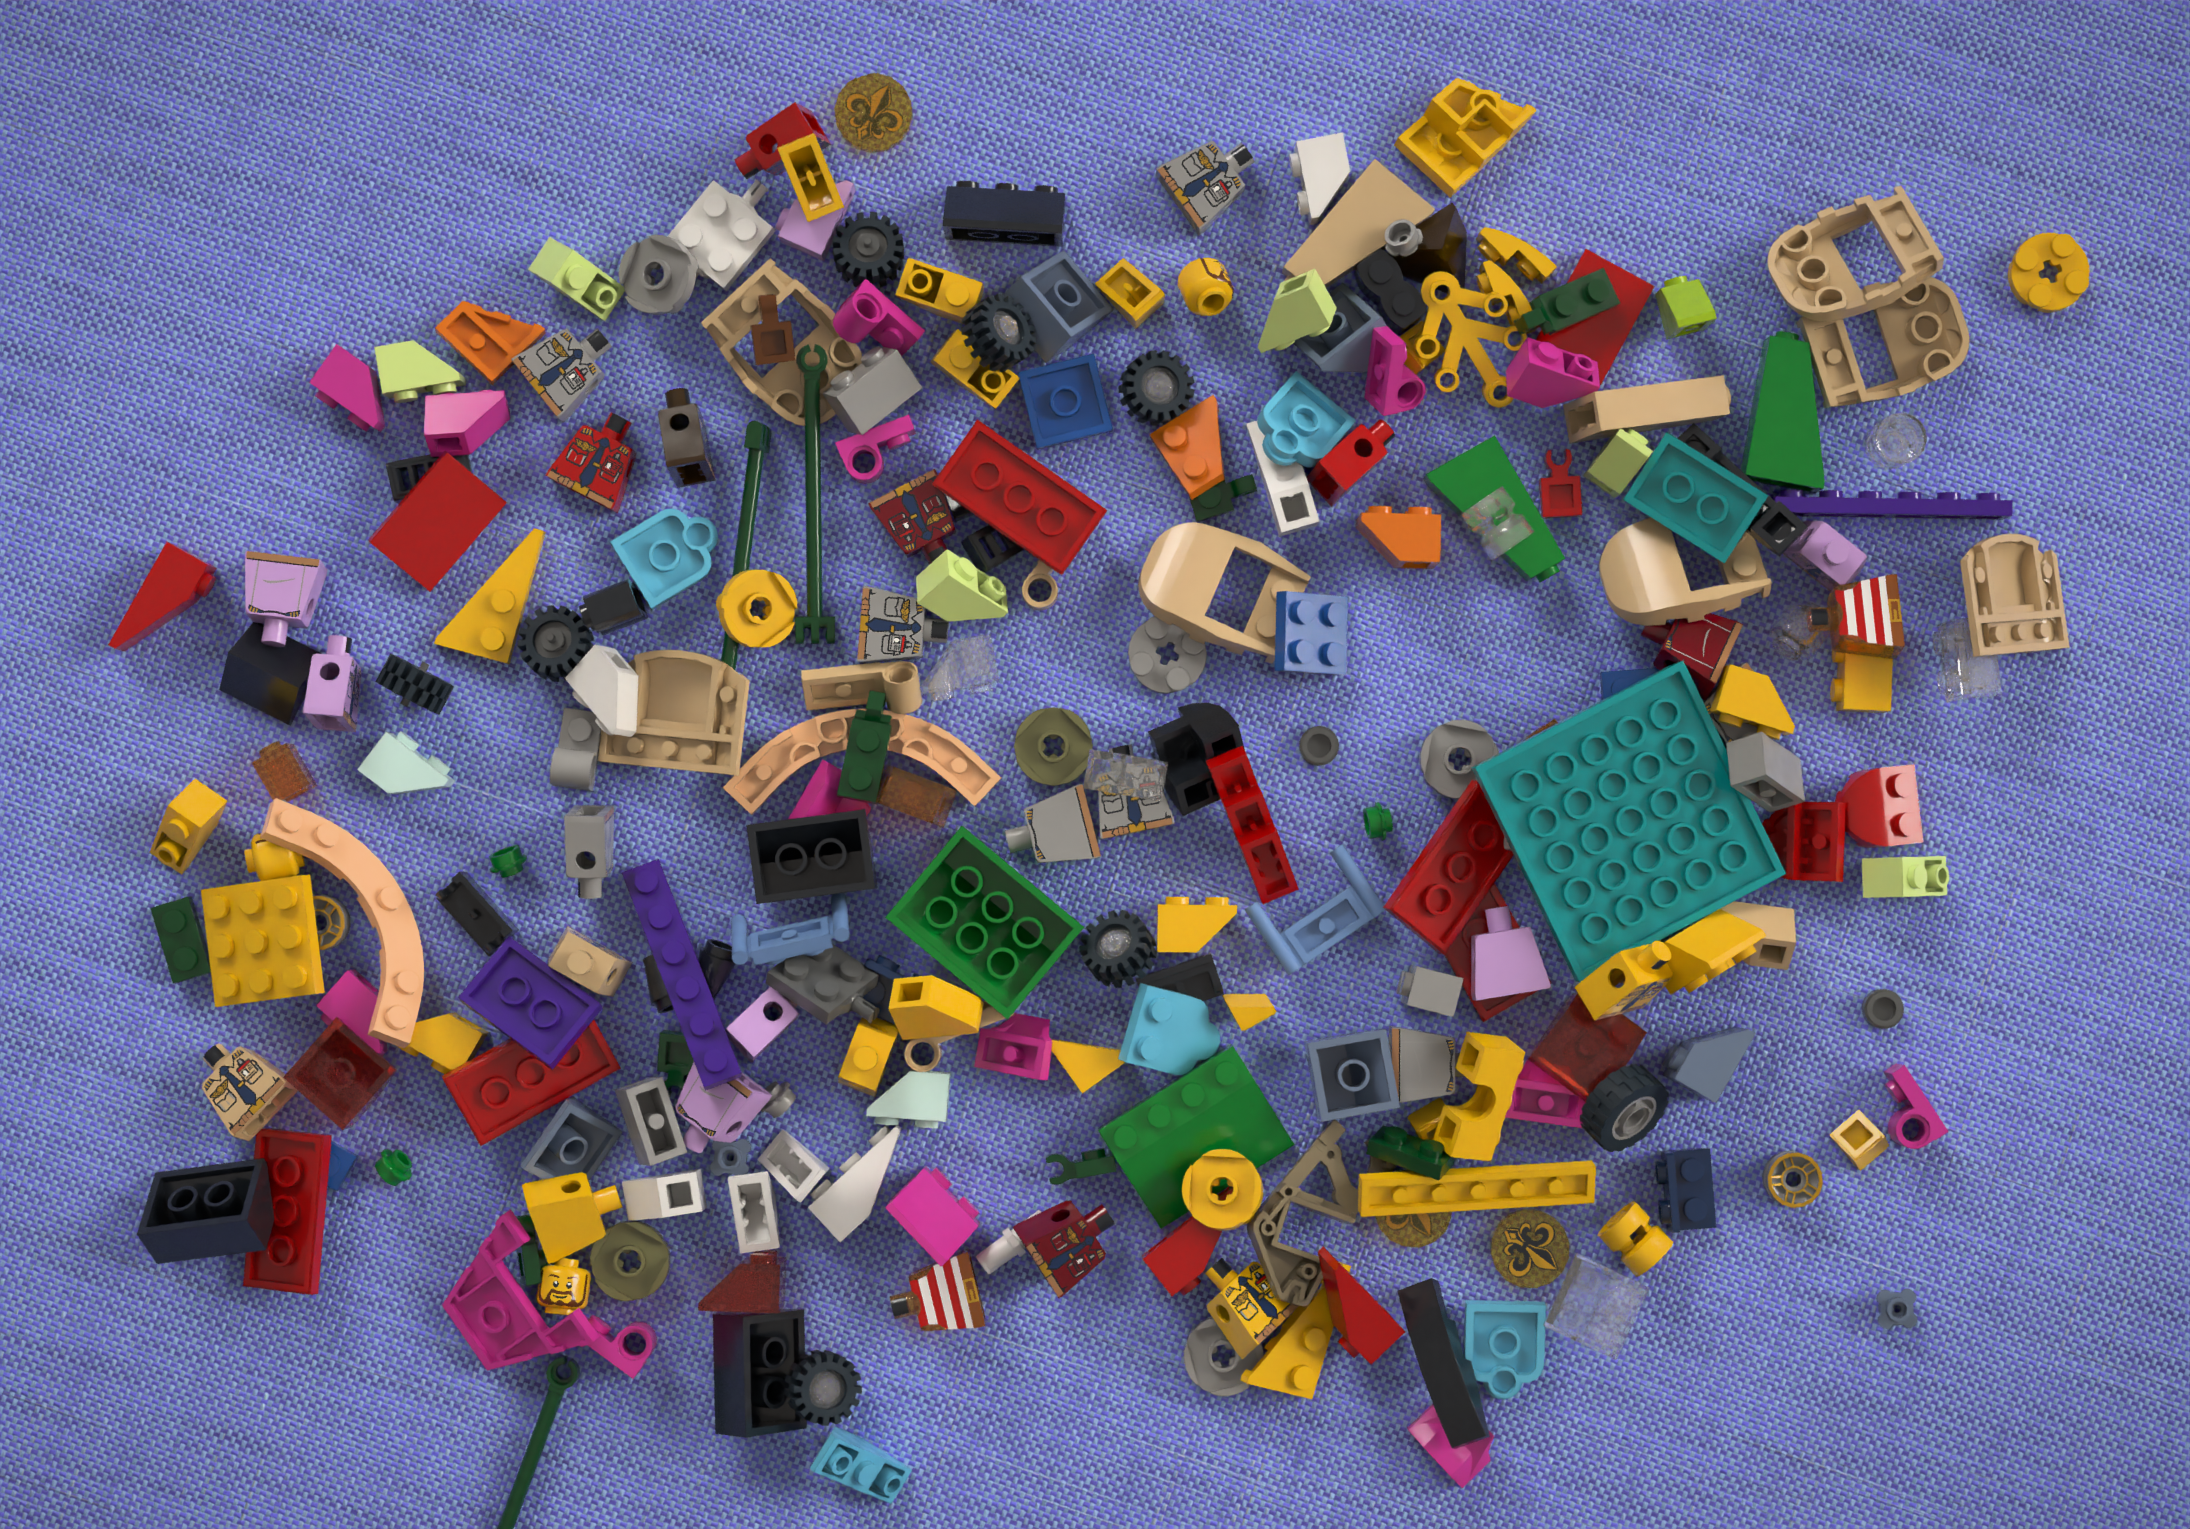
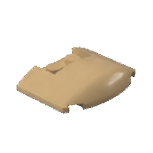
[1960,534,2070,657]
[598,650,750,776]

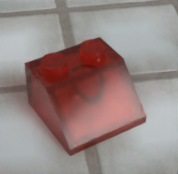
[1528,991,1647,1102]
[283,1017,397,1130]
[698,1250,787,1313]

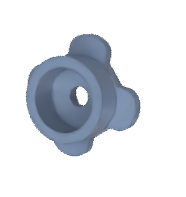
[710,1138,751,1176]
[1876,1289,1917,1329]

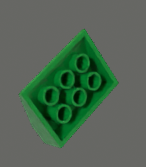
[885,826,1084,1019]
[1098,1044,1294,1229]

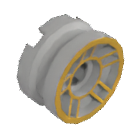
[313,896,351,950]
[1762,1150,1823,1208]

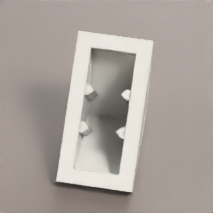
[757,1129,830,1203]
[728,1171,780,1254]

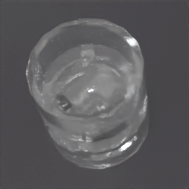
[1864,413,1927,470]
[1460,486,1534,561]

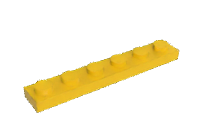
[1358,1160,1596,1217]

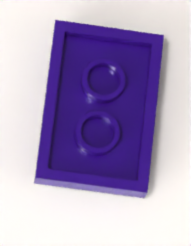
[458,936,603,1070]

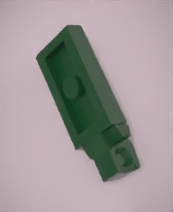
[1513,268,1620,335]
[837,690,892,805]

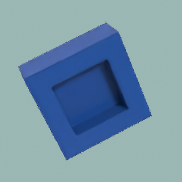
[328,1140,358,1191]

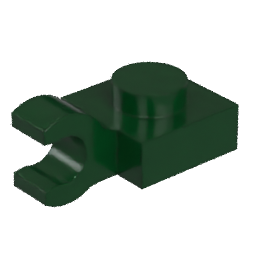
[1189,474,1257,523]
[1046,1148,1116,1185]

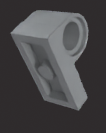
[550,708,601,791]

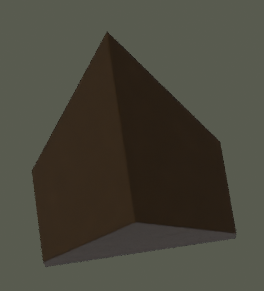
[1390,203,1467,294]

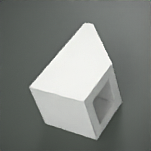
[1289,132,1350,225]
[565,645,638,737]
[622,1169,707,1221]

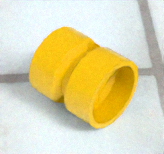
[1597,1201,1673,1277]

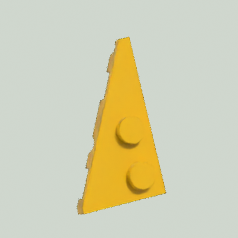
[434,528,546,664]
[1240,1261,1351,1399]

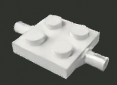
[667,179,775,291]

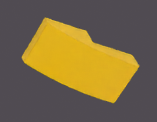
[1476,227,1557,284]
[1476,260,1537,334]

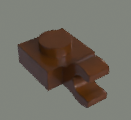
[750,294,796,365]

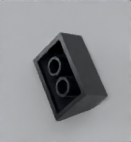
[943,181,1065,247]
[746,809,878,904]
[137,1158,275,1264]
[713,1309,807,1438]

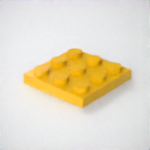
[201,874,325,1007]

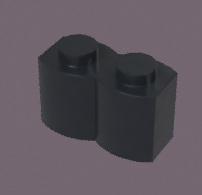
[1354,249,1426,335]
[579,579,648,635]

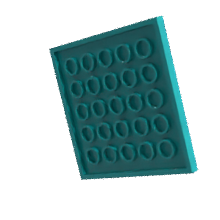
[1471,661,1786,982]

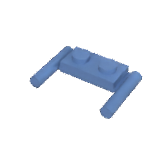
[1245,844,1386,975]
[731,893,850,965]

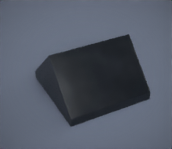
[219,622,322,726]

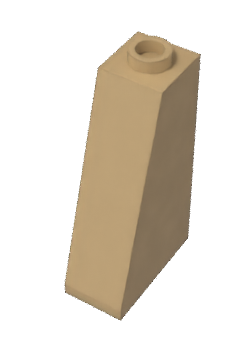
[1282,159,1435,288]
[1563,375,1731,444]

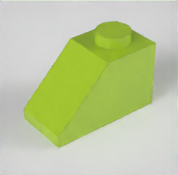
[1655,276,1717,340]

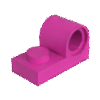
[833,279,925,356]
[1364,326,1426,416]
[835,414,916,484]
[1884,1063,1949,1149]
[585,1315,657,1379]

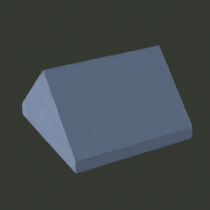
[520,1097,622,1180]

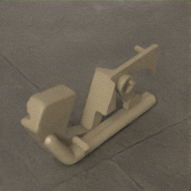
[1247,1120,1397,1306]

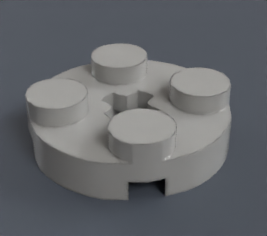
[619,235,698,315]
[1128,616,1207,694]
[1419,720,1499,799]
[1184,1317,1263,1396]

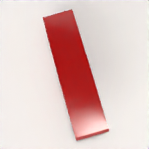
[1206,746,1299,904]

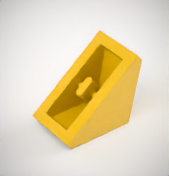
[777,133,844,222]
[1095,258,1165,329]
[1051,1039,1125,1094]

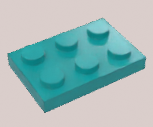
[1623,432,1769,563]

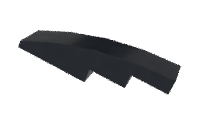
[1397,1278,1490,1449]

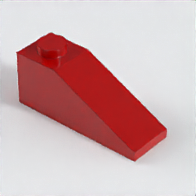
[108,542,217,651]
[1142,1186,1233,1296]
[1318,1246,1405,1365]

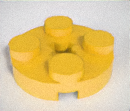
[2008,233,2090,313]
[716,570,797,647]
[1182,1149,1263,1231]

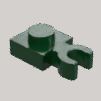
[657,1030,694,1098]
[516,1214,547,1286]

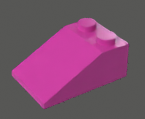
[885,1166,980,1267]

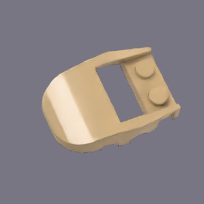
[1768,186,1944,322]
[701,258,862,426]
[1796,277,1969,408]
[1599,517,1772,626]
[1138,522,1311,664]

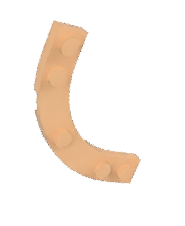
[723,709,1002,815]
[260,798,424,1048]

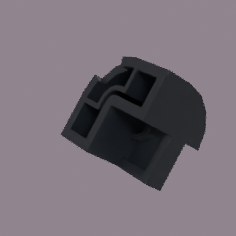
[1148,703,1245,816]

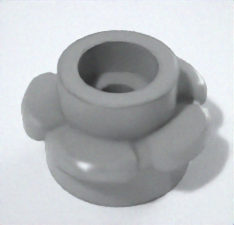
[1385,219,1423,257]
[761,1082,796,1118]

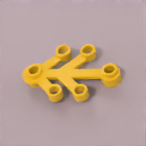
[1414,271,1527,408]

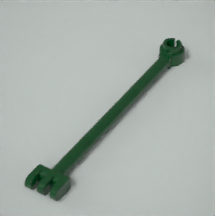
[795,344,835,644]
[721,421,772,671]
[497,1356,580,1529]

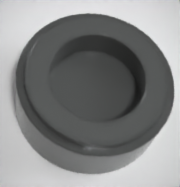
[1299,726,1339,766]
[1862,989,1904,1029]

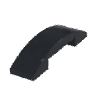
[1678,423,1808,557]

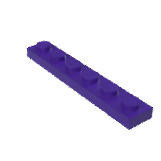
[1772,490,2013,520]
[622,859,743,1091]

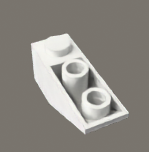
[1246,421,1320,537]
[808,1125,902,1242]

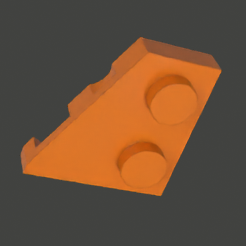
[435,301,546,385]
[1149,395,1225,500]

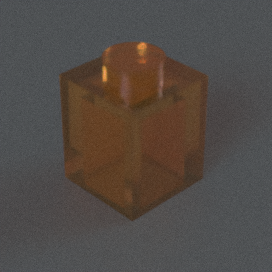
[252,741,317,803]

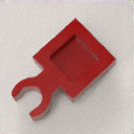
[1539,449,1582,519]

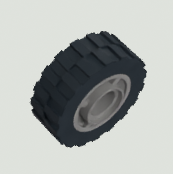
[1580,1064,1669,1152]

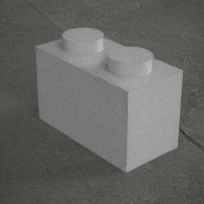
[823,347,922,435]
[1726,731,1805,812]
[1396,964,1464,1017]
[615,1077,687,1166]

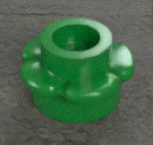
[1363,802,1393,841]
[489,845,527,878]
[375,1149,412,1186]

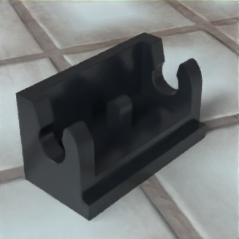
[435,872,519,957]
[1135,953,1224,1001]

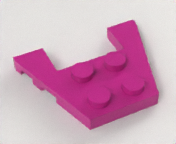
[442,1210,599,1370]

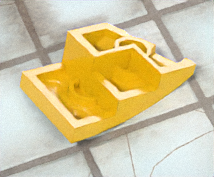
[1394,78,1536,198]

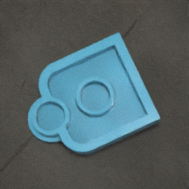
[1257,371,1356,467]
[610,509,718,610]
[1118,983,1220,1075]
[1464,1300,1546,1400]

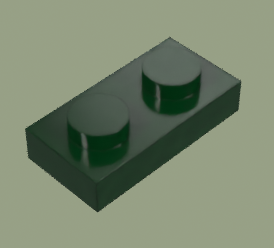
[150,897,211,984]
[1366,1125,1455,1180]

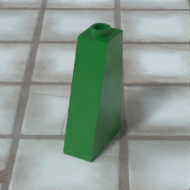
[1740,331,1825,493]
[1423,435,1565,583]

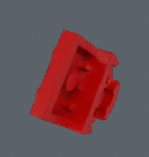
[1835,764,1923,848]
[1762,802,1846,882]

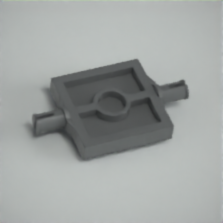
[766,944,880,1025]

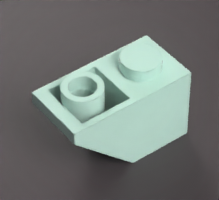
[357,731,455,795]
[866,1069,951,1128]

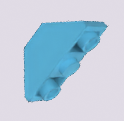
[810,1426,912,1504]

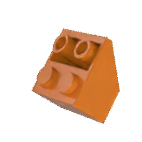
[1356,506,1441,569]

